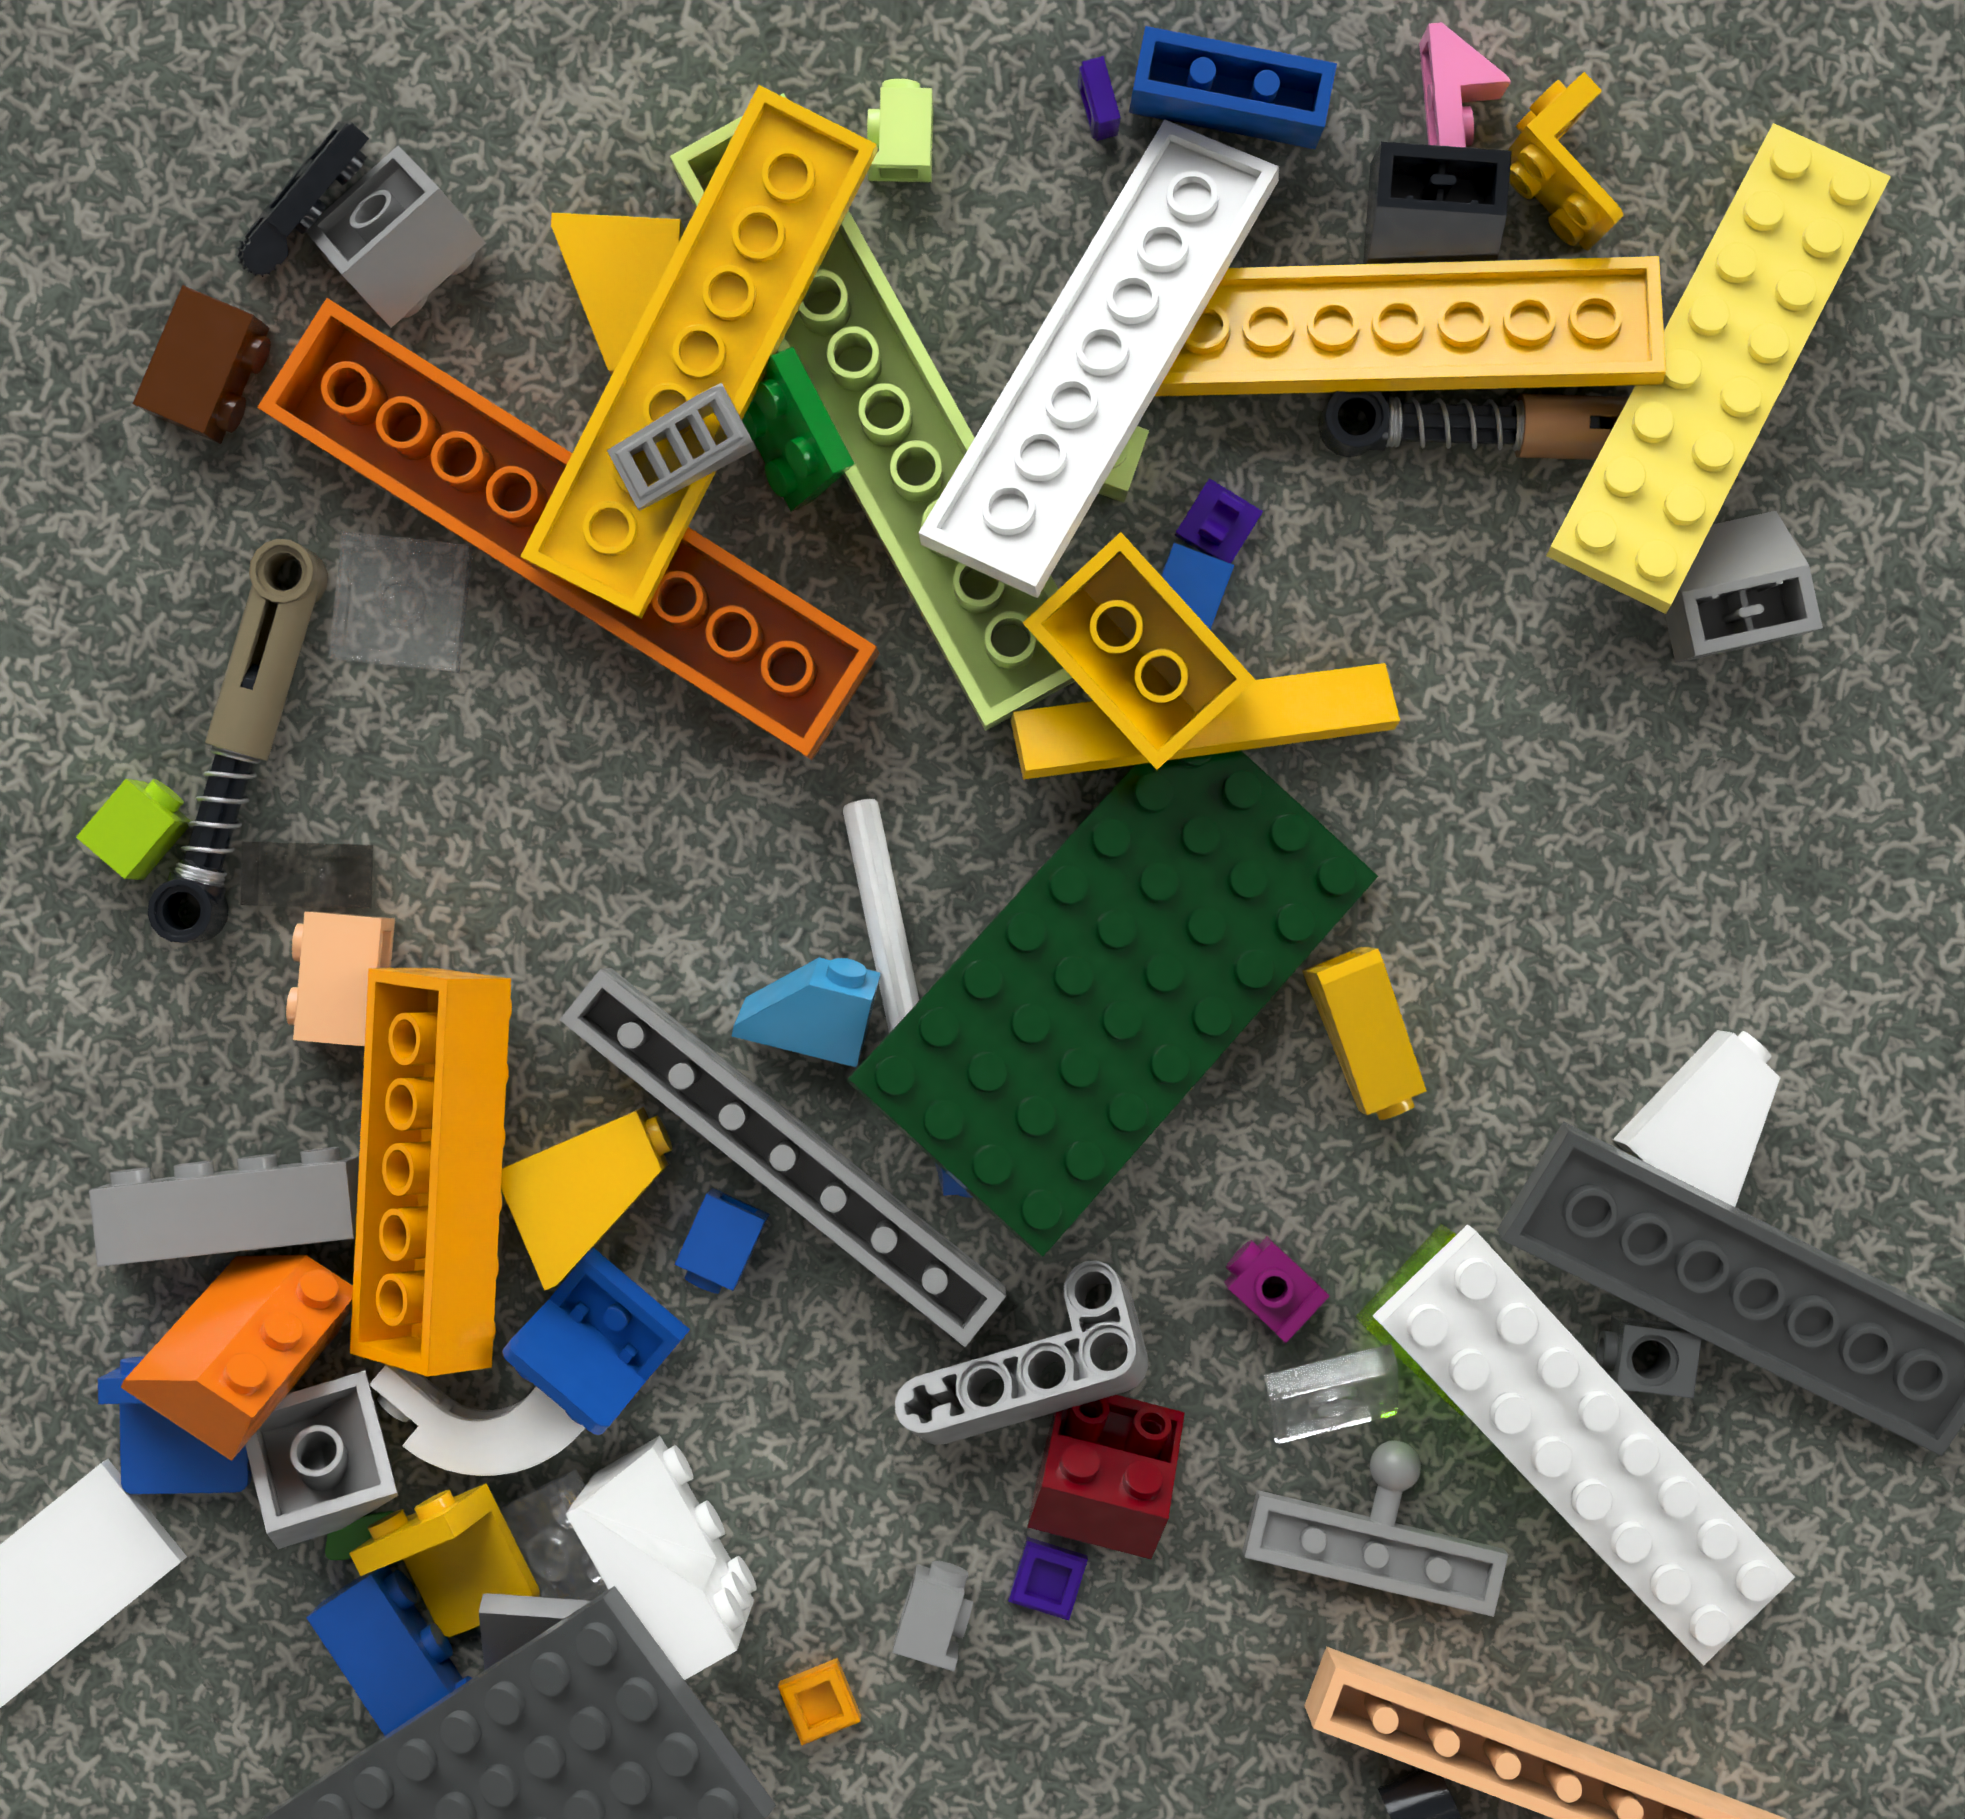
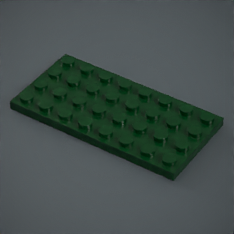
[846,750,1378,1258]

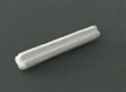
[843,799,919,1033]

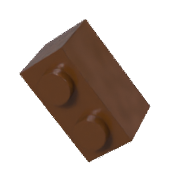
[133,285,271,444]

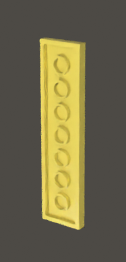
[1546,123,1891,614]

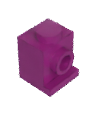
[1224,1236,1330,1343]

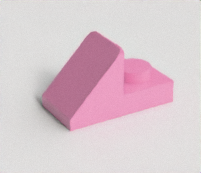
[1419,22,1511,147]

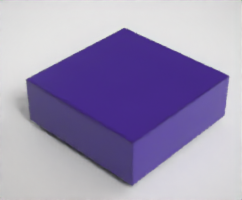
[1077,56,1121,141]
[1008,1537,1088,1620]

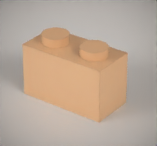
[286,912,395,1046]

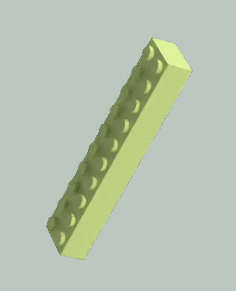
[670,93,1075,731]

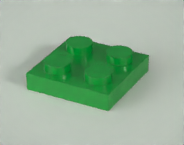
[742,347,854,512]

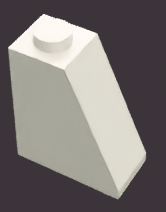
[1613,1030,1781,1207]

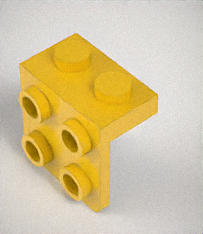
[1508,72,1623,251]
[349,1483,540,1637]

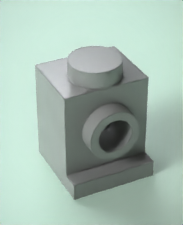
[892,1561,973,1672]

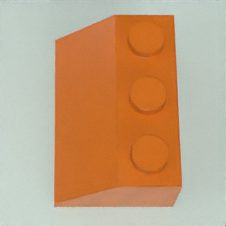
[121,1255,353,1461]

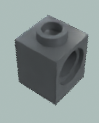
[1596,1315,1702,1399]

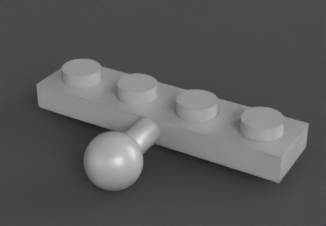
[1242,1440,1509,1617]

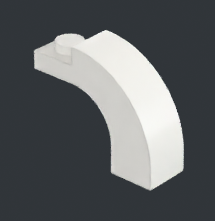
[369,1364,585,1476]

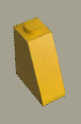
[551,213,685,375]
[1302,947,1427,1120]
[501,1107,672,1291]

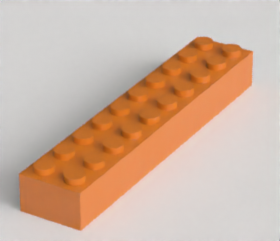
[257,298,880,761]

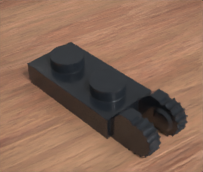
[235,121,369,277]

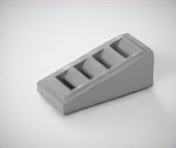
[607,382,756,511]

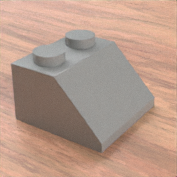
[306,146,486,328]
[245,1370,399,1549]

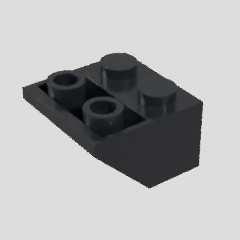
[1363,141,1511,264]

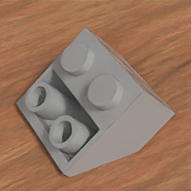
[1665,511,1823,663]

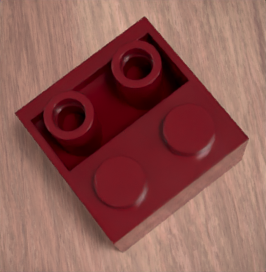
[1027,1395,1185,1559]

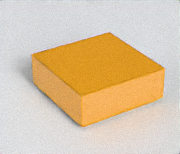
[778,1658,861,1745]

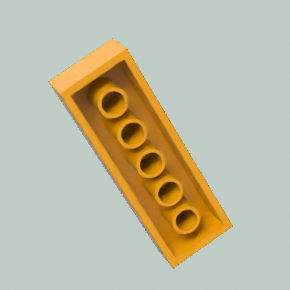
[350,968,512,1377]

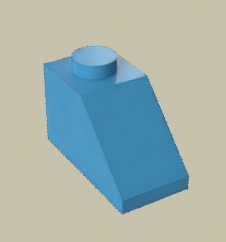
[732,957,881,1068]

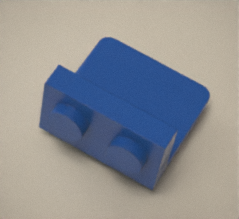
[502,1247,690,1435]
[98,1356,252,1494]

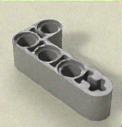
[895,1260,1148,1445]

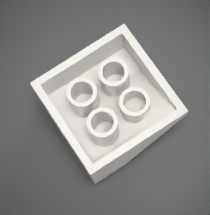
[566,1436,757,1680]

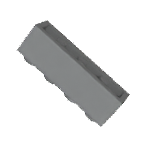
[89,1147,359,1267]

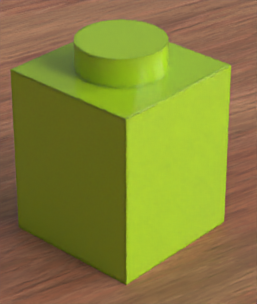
[76,778,191,880]

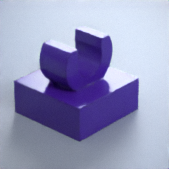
[1175,478,1263,564]

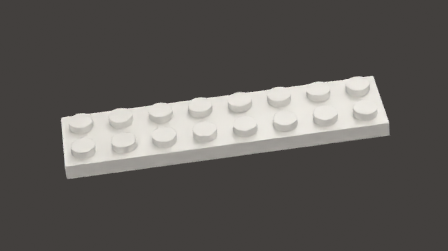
[918,120,1279,598]
[1373,1224,1795,1666]

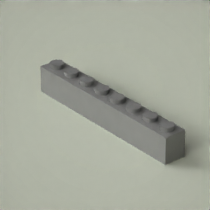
[559,968,1006,1347]

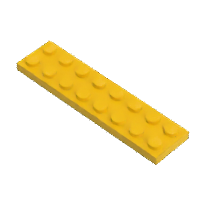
[520,85,878,619]
[1155,256,1666,396]

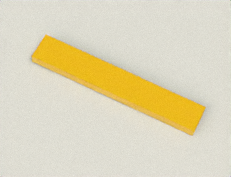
[1011,663,1400,780]

